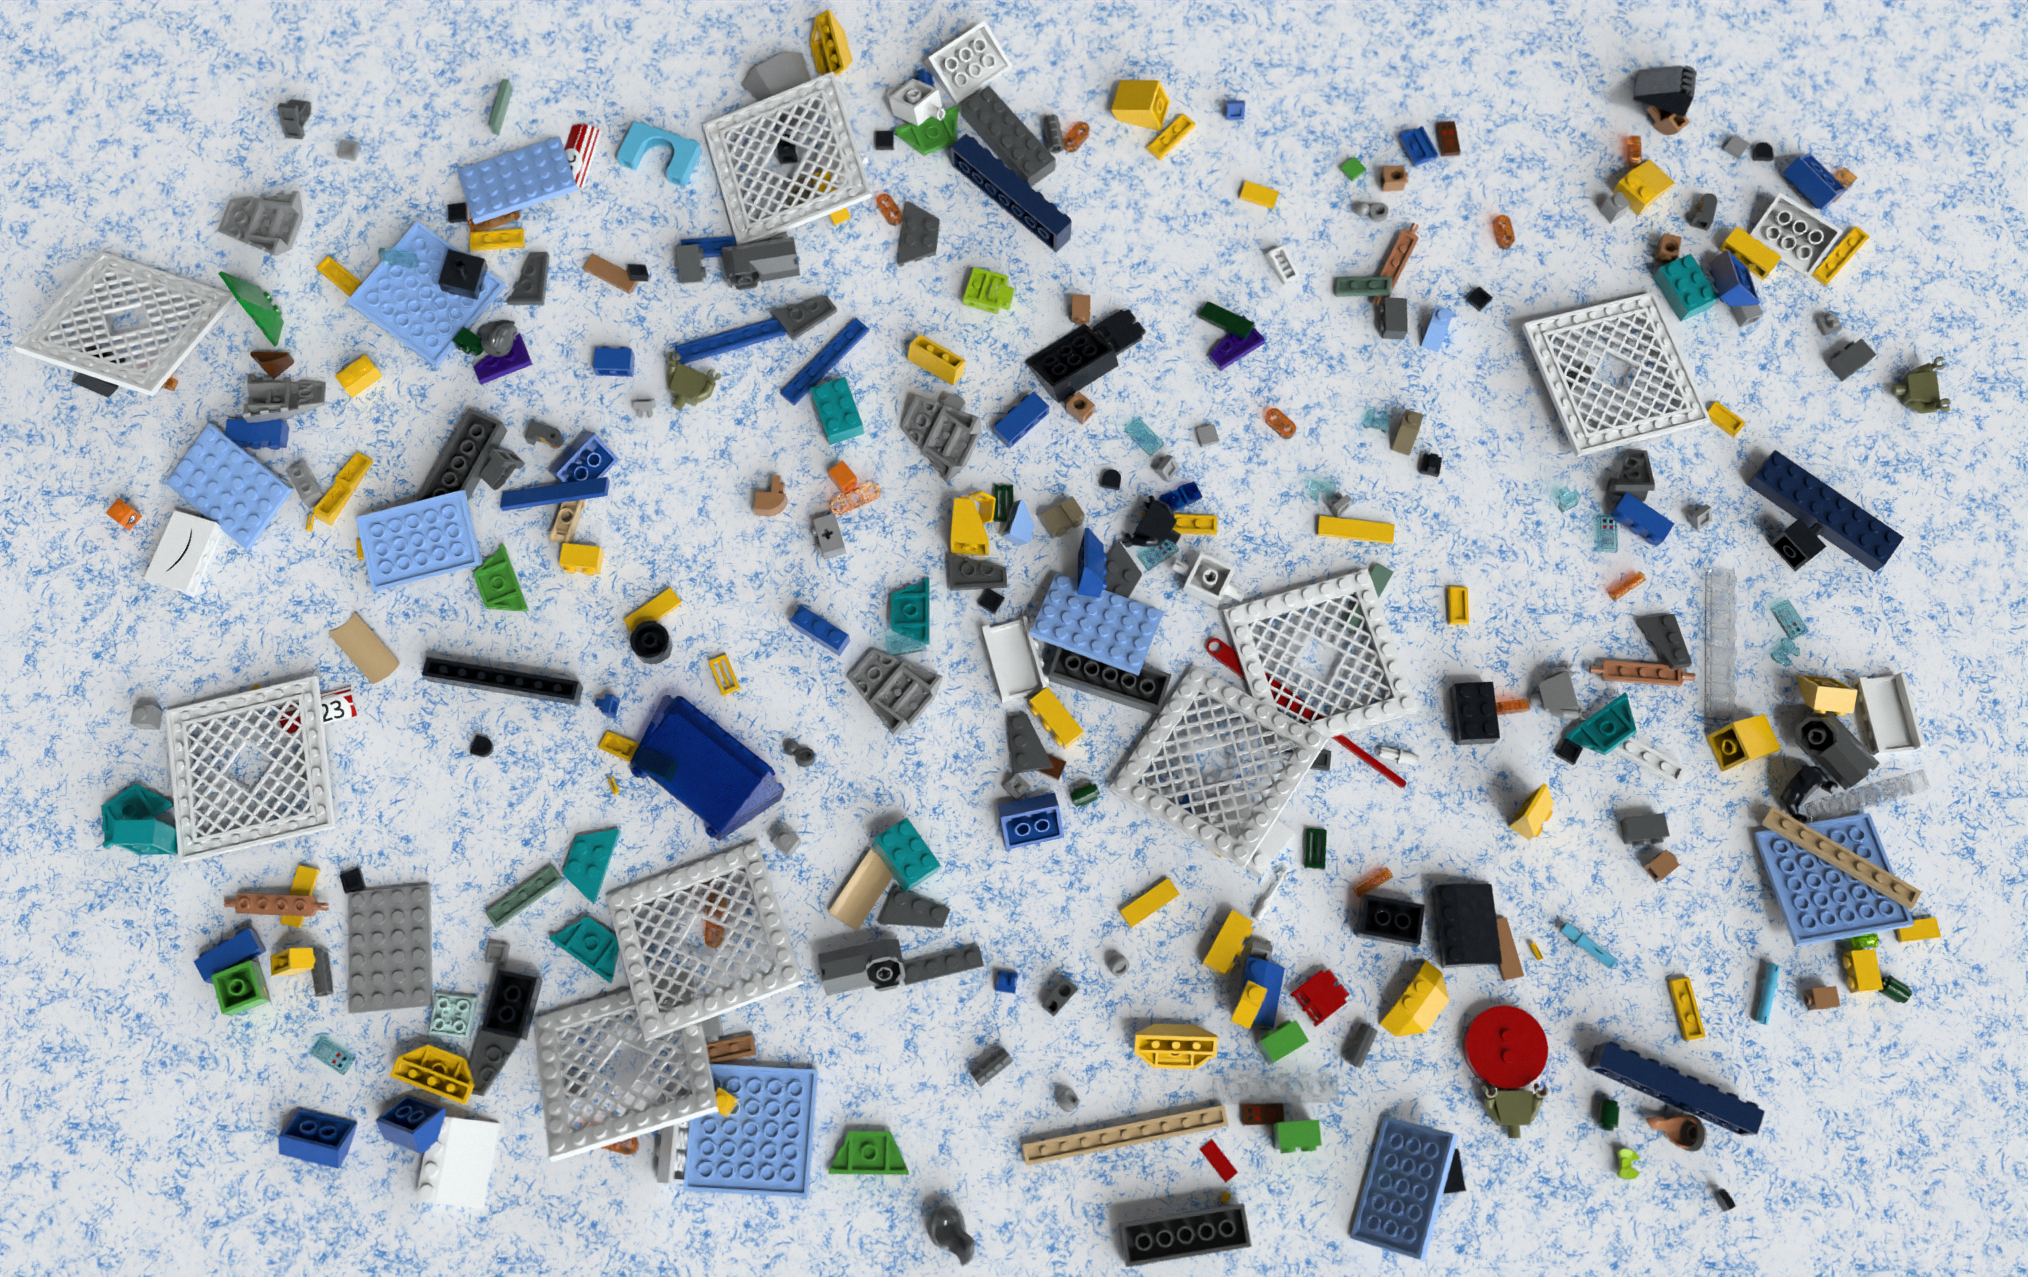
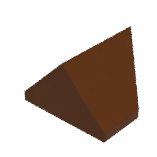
[250,352,294,380]

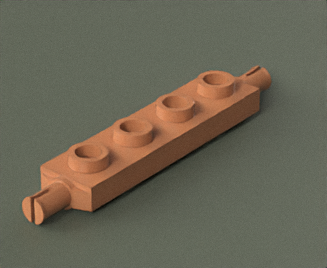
[1372,223,1419,306]
[1589,660,1696,687]
[224,893,329,916]

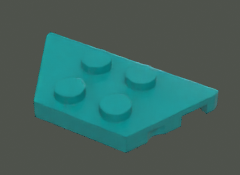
[891,577,930,645]
[1565,692,1637,755]
[101,783,174,849]
[563,829,621,904]
[548,916,620,983]

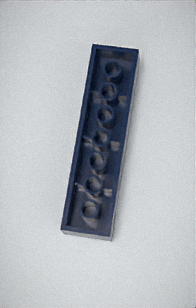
[951,133,1072,253]
[1747,450,1904,572]
[1587,1041,1765,1136]

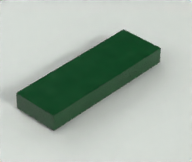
[1198,301,1255,339]

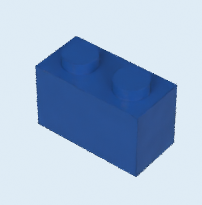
[593,346,635,377]

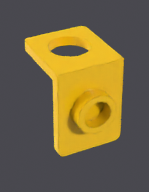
[968,491,996,524]

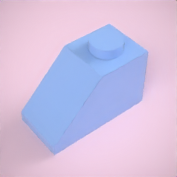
[1421,306,1453,352]
[1001,500,1034,546]

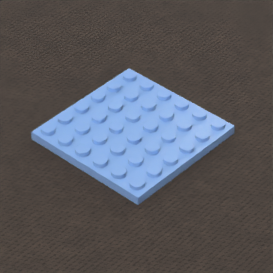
[346,221,506,368]
[1753,813,1914,947]
[683,1064,819,1198]

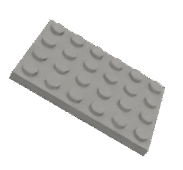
[349,885,433,1014]

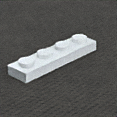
[1612,737,1687,786]

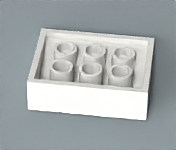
[923,21,1012,104]
[1750,192,1843,278]
[1203,785,1294,879]
[654,1096,690,1184]
[415,1117,499,1209]

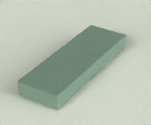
[489,79,513,135]
[1335,276,1392,297]

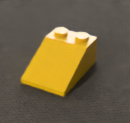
[1612,159,1675,216]
[1796,675,1857,715]
[1509,783,1554,840]

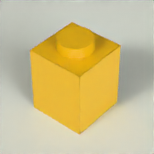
[715,1087,739,1118]

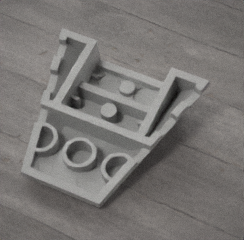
[741,51,821,131]
[218,191,303,256]
[243,374,326,423]
[900,395,982,482]
[848,649,943,736]

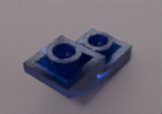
[1158,481,1203,512]

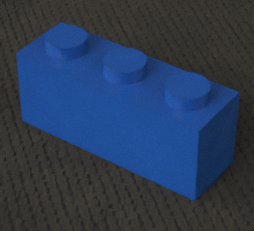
[994,392,1049,449]
[225,419,289,450]
[1609,492,1675,546]
[790,605,850,657]
[194,928,266,984]

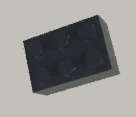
[1449,681,1500,745]
[1356,894,1425,947]
[481,969,543,1040]

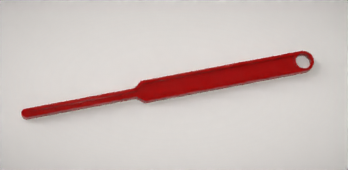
[1206,638,1406,788]

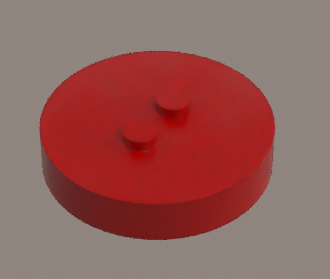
[1463,1006,1548,1090]

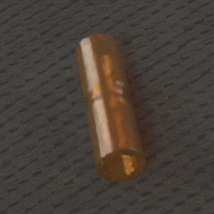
[1608,572,1646,601]
[1353,867,1393,897]

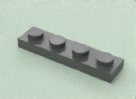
[904,946,984,986]

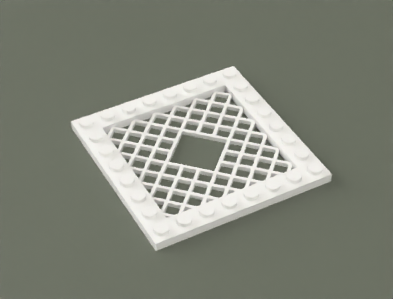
[703,72,873,245]
[14,252,235,397]
[1521,292,1711,457]
[1223,569,1419,755]
[1109,665,1328,869]
[165,676,336,863]
[606,841,804,1042]
[534,973,718,1162]

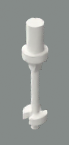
[1254,868,1289,921]

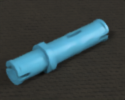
[1560,922,1617,969]
[1755,963,1781,1025]

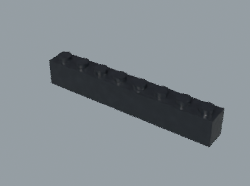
[422,657,583,706]

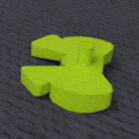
[1617,1149,1640,1179]

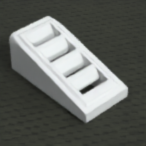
[1265,244,1300,285]

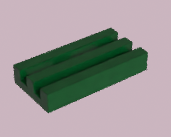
[995,485,1013,522]
[1304,828,1327,870]

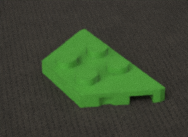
[894,106,958,156]
[473,544,529,612]
[828,1131,909,1175]

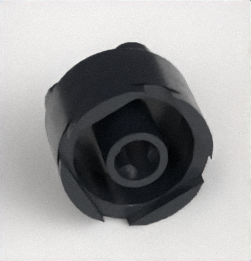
[630,621,673,664]

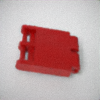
[1290,969,1350,1027]

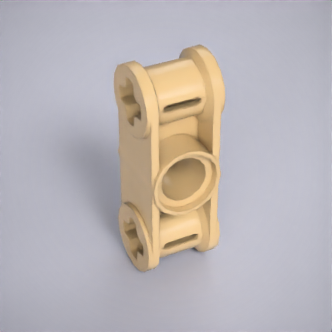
[550,499,586,544]

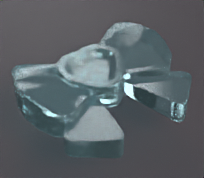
[1363,408,1390,433]
[1309,478,1336,502]
[1770,637,1800,667]

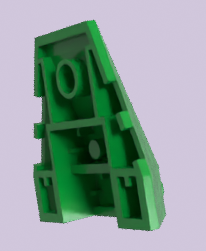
[218,271,284,347]

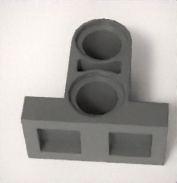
[277,99,311,139]
[480,449,525,490]

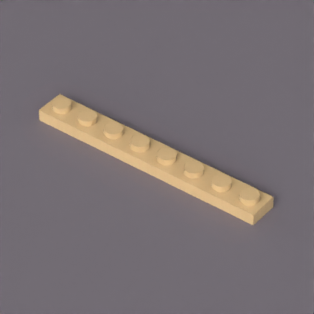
[1761,806,1922,910]

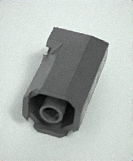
[721,236,800,290]
[1795,711,1879,790]
[818,939,906,996]

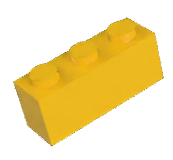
[1718,226,1782,281]
[907,334,966,385]
[1029,687,1084,749]
[1202,910,1254,976]

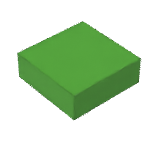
[1340,156,1366,181]

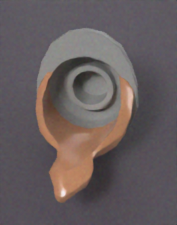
[1646,1114,1707,1152]

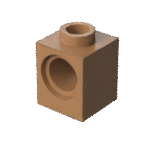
[1380,165,1409,192]
[1655,233,1682,264]
[1071,295,1090,325]
[1066,391,1095,425]
[1643,849,1680,883]
[1804,986,1840,1011]

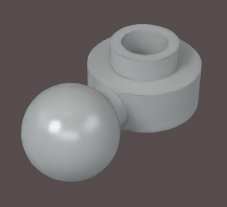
[1355,202,1388,222]

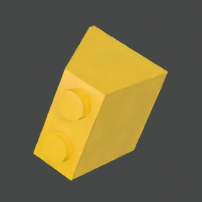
[1111,80,1170,131]
[950,496,989,556]
[1706,714,1782,772]

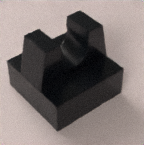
[1420,453,1442,477]

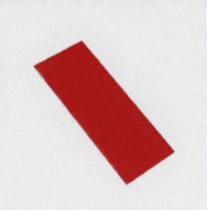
[1199,1139,1238,1183]

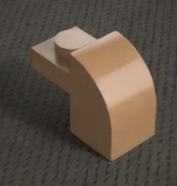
[1646,105,1690,135]
[754,475,788,516]

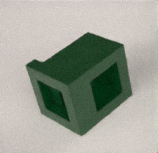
[452,327,484,357]

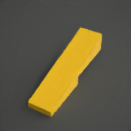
[313,452,373,526]
[598,731,679,782]

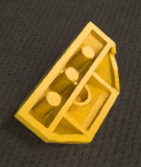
[810,9,853,76]
[1379,960,1449,1037]
[1134,1024,1218,1069]
[390,1045,475,1105]

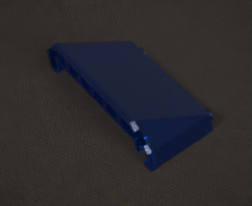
[630,695,785,841]

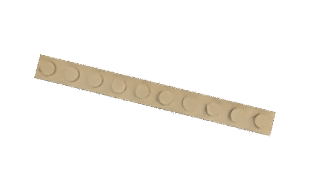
[1022,1105,1229,1166]

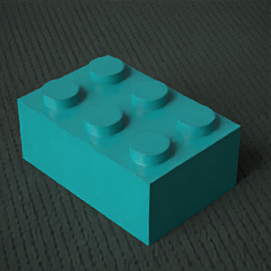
[1653,253,1719,322]
[810,377,865,445]
[112,817,178,855]
[872,817,941,893]

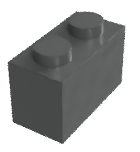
[676,244,707,284]
[1379,297,1408,339]
[1827,338,1877,382]
[1620,813,1670,847]

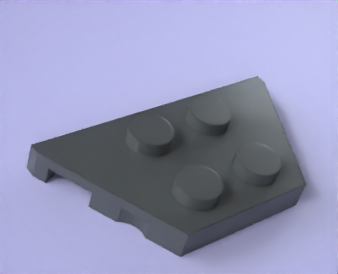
[898,201,940,267]
[1104,542,1142,598]

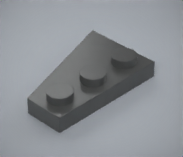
[507,252,550,305]
[771,295,837,340]
[1615,450,1655,491]
[948,553,1007,591]
[1635,614,1692,670]
[1007,713,1054,774]
[880,887,950,929]
[469,1031,521,1096]

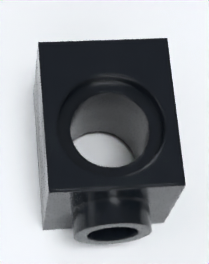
[777,134,798,164]

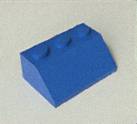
[1783,153,1847,210]
[1708,249,1760,307]
[548,430,619,484]
[1077,528,1107,598]
[997,793,1064,850]
[1236,957,1285,1028]
[375,1094,446,1154]
[278,1108,357,1169]

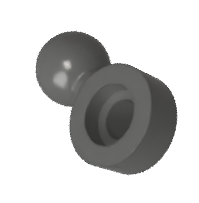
[784,740,815,767]

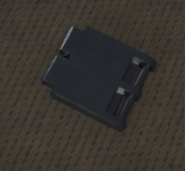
[1092,309,1146,356]

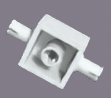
[887,79,945,126]
[1172,552,1246,607]

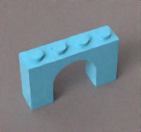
[617,121,702,187]

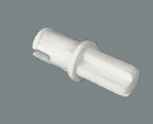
[1379,747,1420,767]

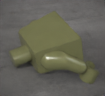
[667,352,721,410]
[1891,356,1950,414]
[1482,1083,1548,1138]

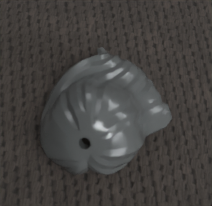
[477,320,517,357]
[927,1206,975,1266]

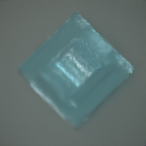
[1558,487,1581,513]

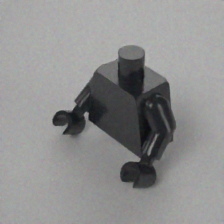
[1121,495,1181,547]
[1780,765,1838,822]

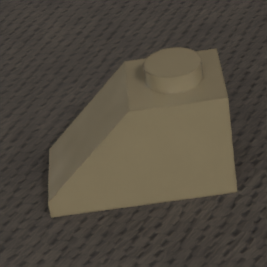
[1392,409,1424,456]

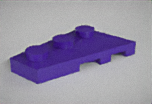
[1210,315,1265,371]
[473,333,533,385]

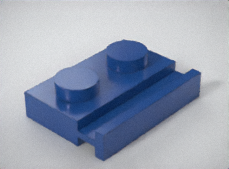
[1398,126,1438,167]

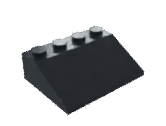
[1633,65,1697,117]
[1025,324,1119,403]
[1431,884,1502,968]

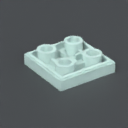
[428,993,478,1039]

